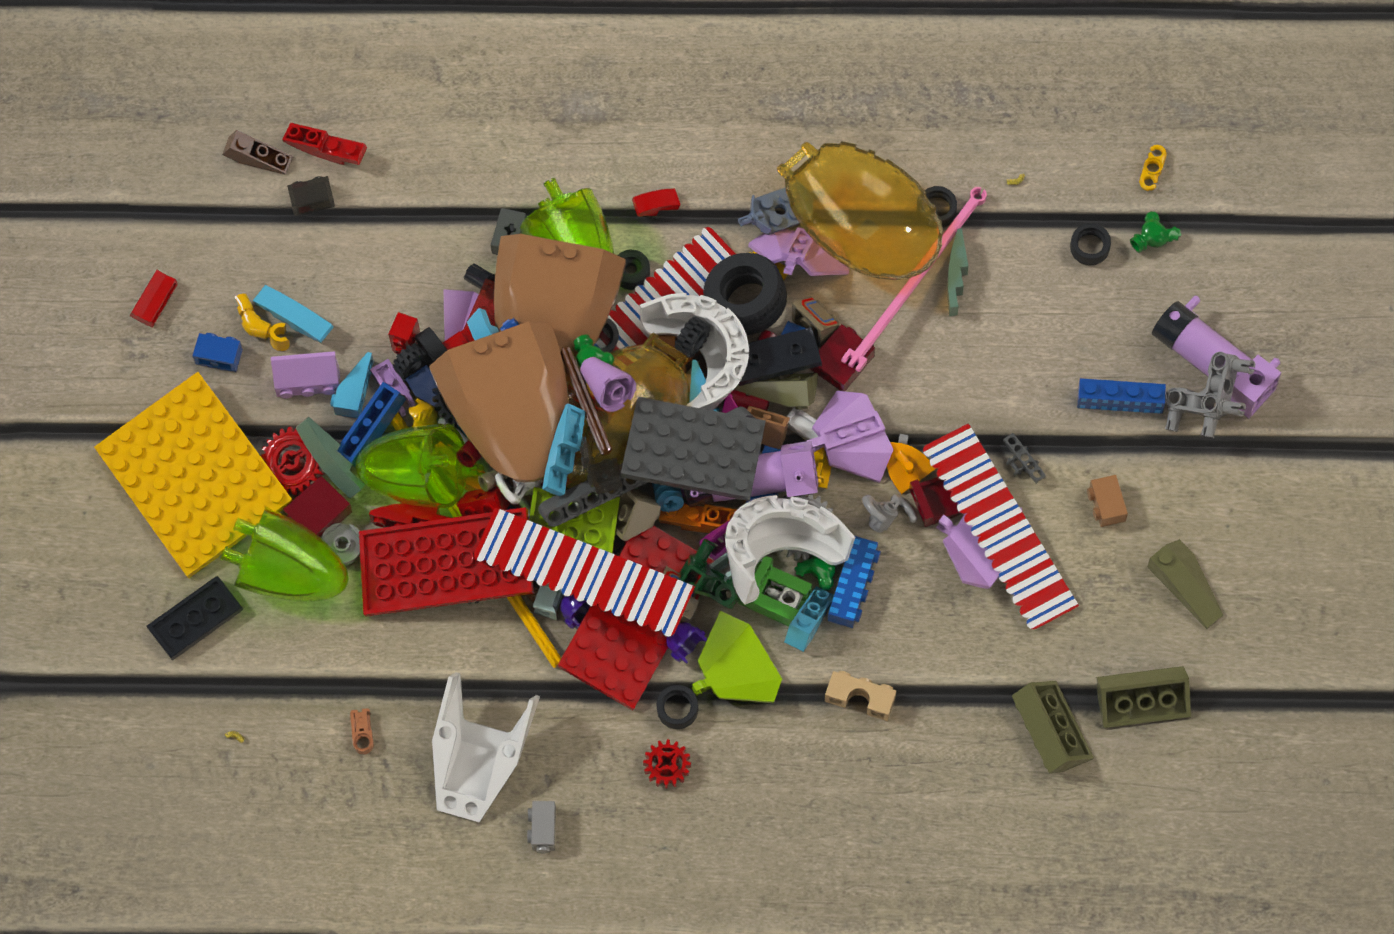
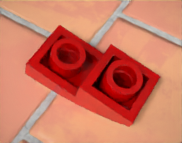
[632,188,681,216]

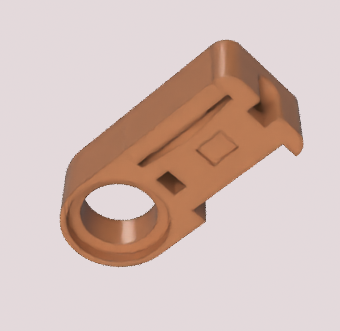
[350,708,374,754]

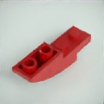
[282,123,367,165]
[369,503,450,527]

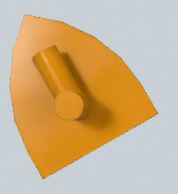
[887,442,936,495]

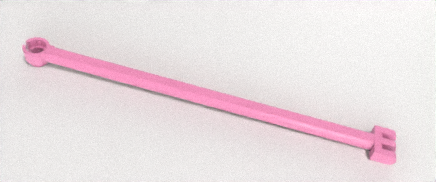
[841,187,987,372]

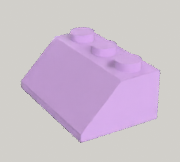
[271,351,340,399]

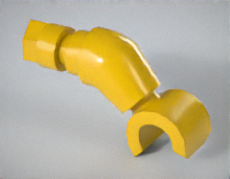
[235,293,290,351]

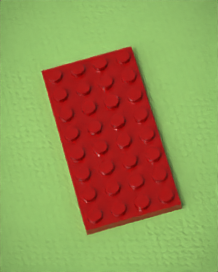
[359,507,534,617]
[557,525,714,710]

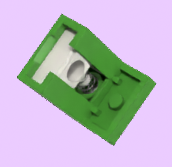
[738,556,812,627]

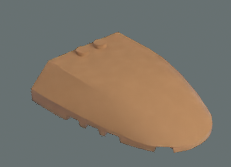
[494,234,626,382]
[429,321,569,482]

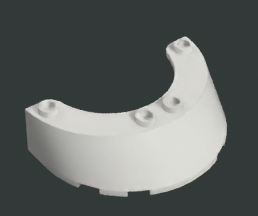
[640,293,749,411]
[725,495,855,605]

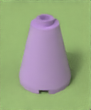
[580,357,636,412]

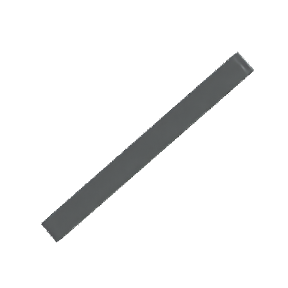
[538,407,756,527]

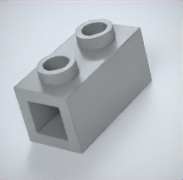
[527,801,556,854]

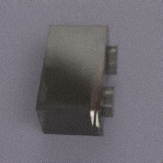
[287,176,335,216]

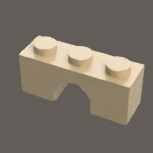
[825,671,896,721]

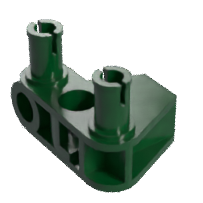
[679,539,741,609]

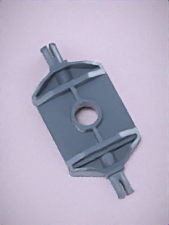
[738,181,824,235]

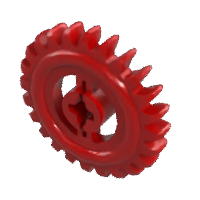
[260,426,324,496]

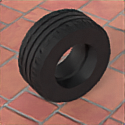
[703,253,787,335]

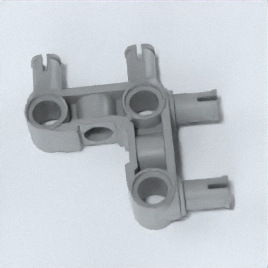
[1165,352,1255,438]

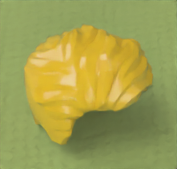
[408,398,438,438]

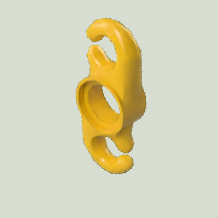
[1139,145,1167,191]

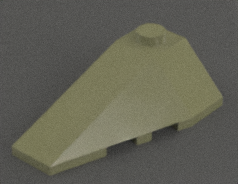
[734,373,818,410]
[1147,539,1223,629]

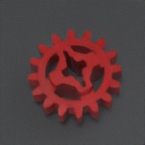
[643,739,691,789]

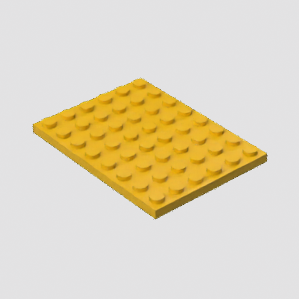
[94,372,293,578]

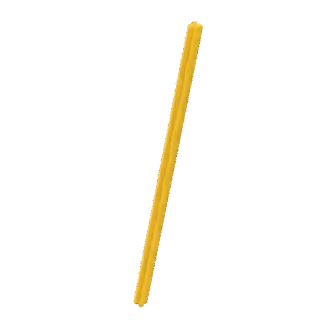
[391,412,561,668]

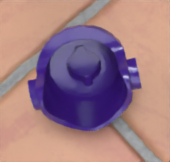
[561,593,590,629]
[666,622,707,664]

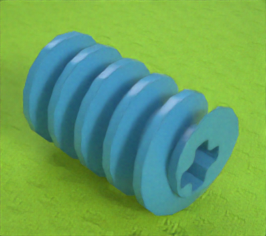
[652,483,684,512]

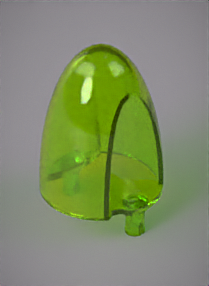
[520,178,615,254]
[355,423,484,508]
[221,507,349,602]

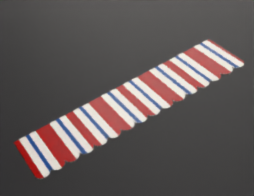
[586,227,735,396]
[923,423,1079,629]
[474,507,695,636]

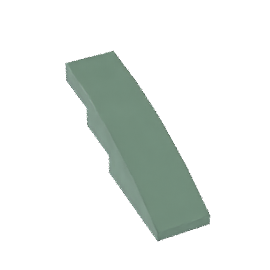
[947,228,969,316]
[296,417,365,498]

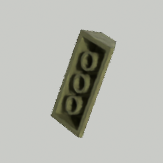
[1096,666,1191,728]
[1012,681,1094,774]

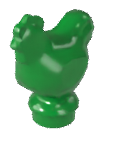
[1130,211,1182,253]
[574,334,614,382]
[794,555,842,590]

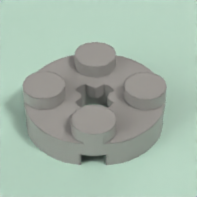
[320,523,360,567]

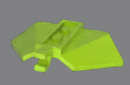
[692,611,782,703]

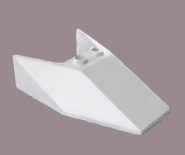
[432,672,540,822]

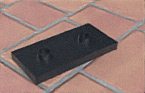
[739,327,822,386]
[146,575,243,661]

